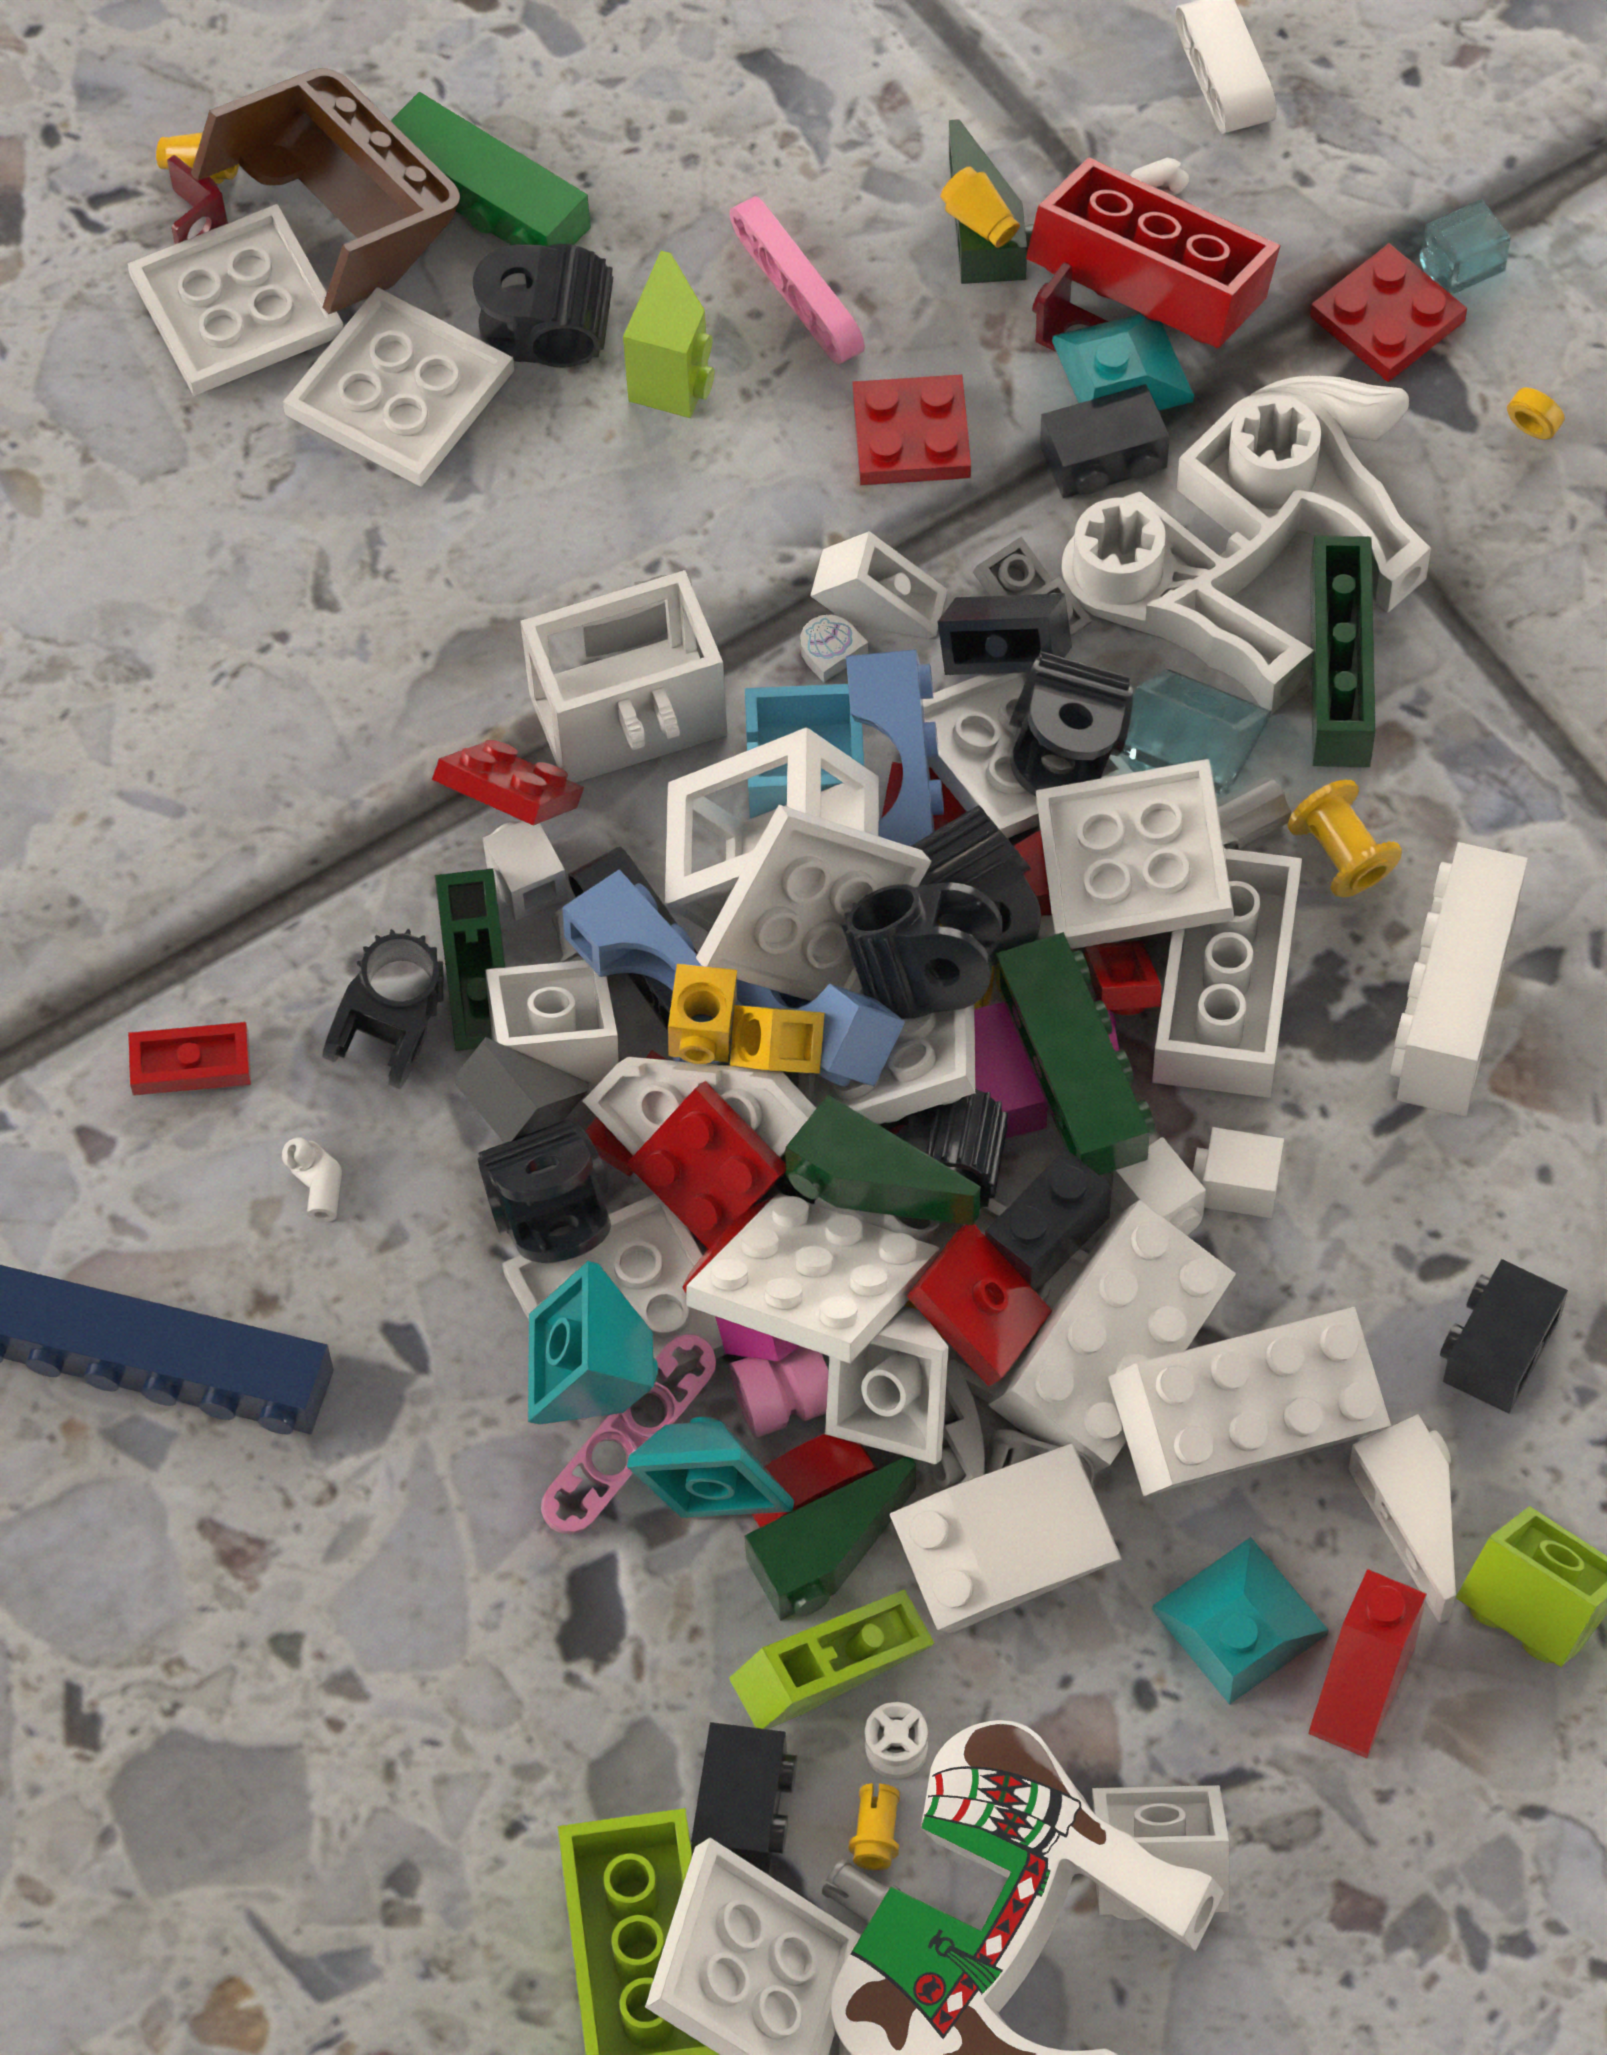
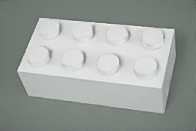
[1390,842,1528,1117]
[1152,848,1302,1098]
[988,1200,1236,1473]
[1108,1307,1391,1497]

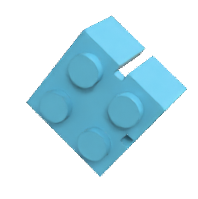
[745,684,864,819]

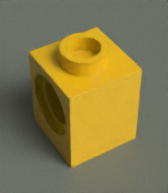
[668,964,737,1064]
[730,1005,825,1074]

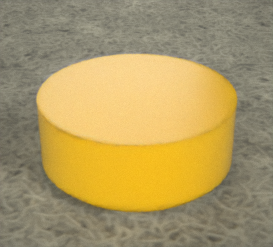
[1507,387,1565,440]

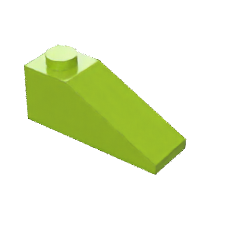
[729,1589,935,1729]

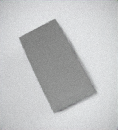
[973,536,1092,636]
[582,575,692,658]
[928,1359,985,1490]

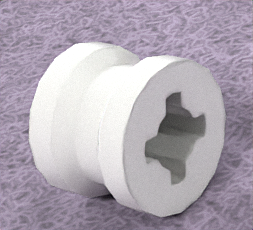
[864,1702,928,1779]

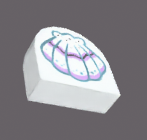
[800,615,868,683]

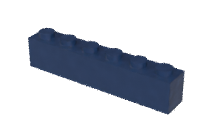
[0,1265,334,1435]

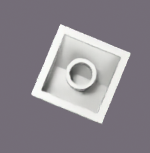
[486,960,618,1093]
[825,1306,948,1464]
[1092,1785,1229,1920]

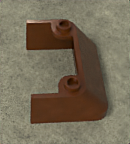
[191,68,460,314]

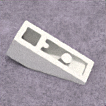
[1348,1414,1456,1624]

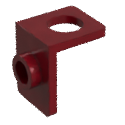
[167,155,228,244]
[1032,262,1109,352]

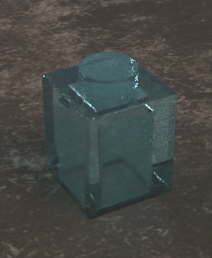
[1419,199,1511,295]

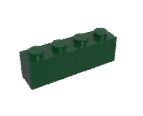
[1310,535,1375,767]
[996,932,1156,1175]

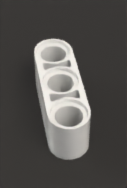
[1175,0,1277,134]

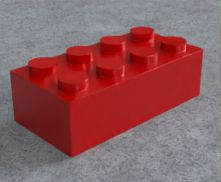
[1026,157,1281,349]

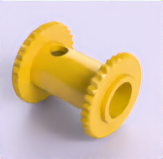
[1287,779,1402,897]

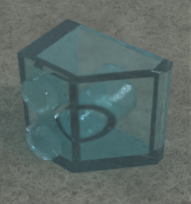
[1121,669,1272,794]

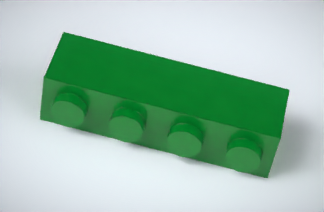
[391,92,591,247]

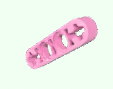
[729,196,865,364]
[541,1334,716,1534]

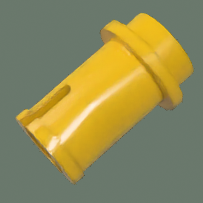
[848,1783,900,1870]

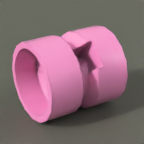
[729,1346,829,1438]

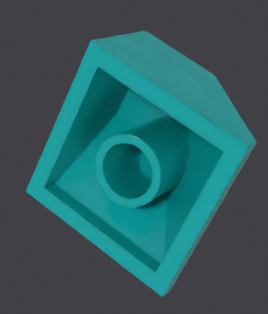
[1052,314,1194,410]
[528,1261,658,1425]
[627,1417,794,1518]
[1152,1537,1329,1705]

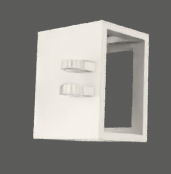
[520,570,728,783]
[665,727,879,932]

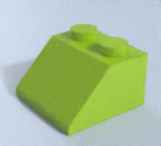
[623,250,715,418]
[1455,1506,1607,1667]

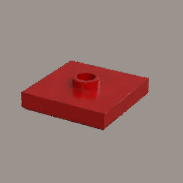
[907,1224,1053,1387]

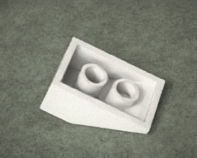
[890,1443,1122,1634]

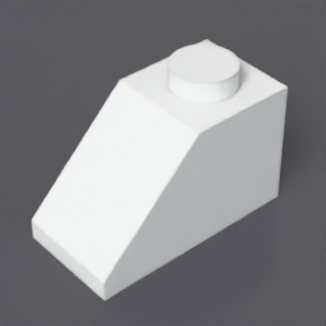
[810,531,948,639]

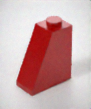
[1308,1569,1427,1759]

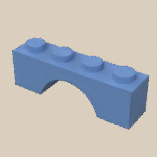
[846,649,944,846]
[563,869,751,1067]
[737,979,905,1087]

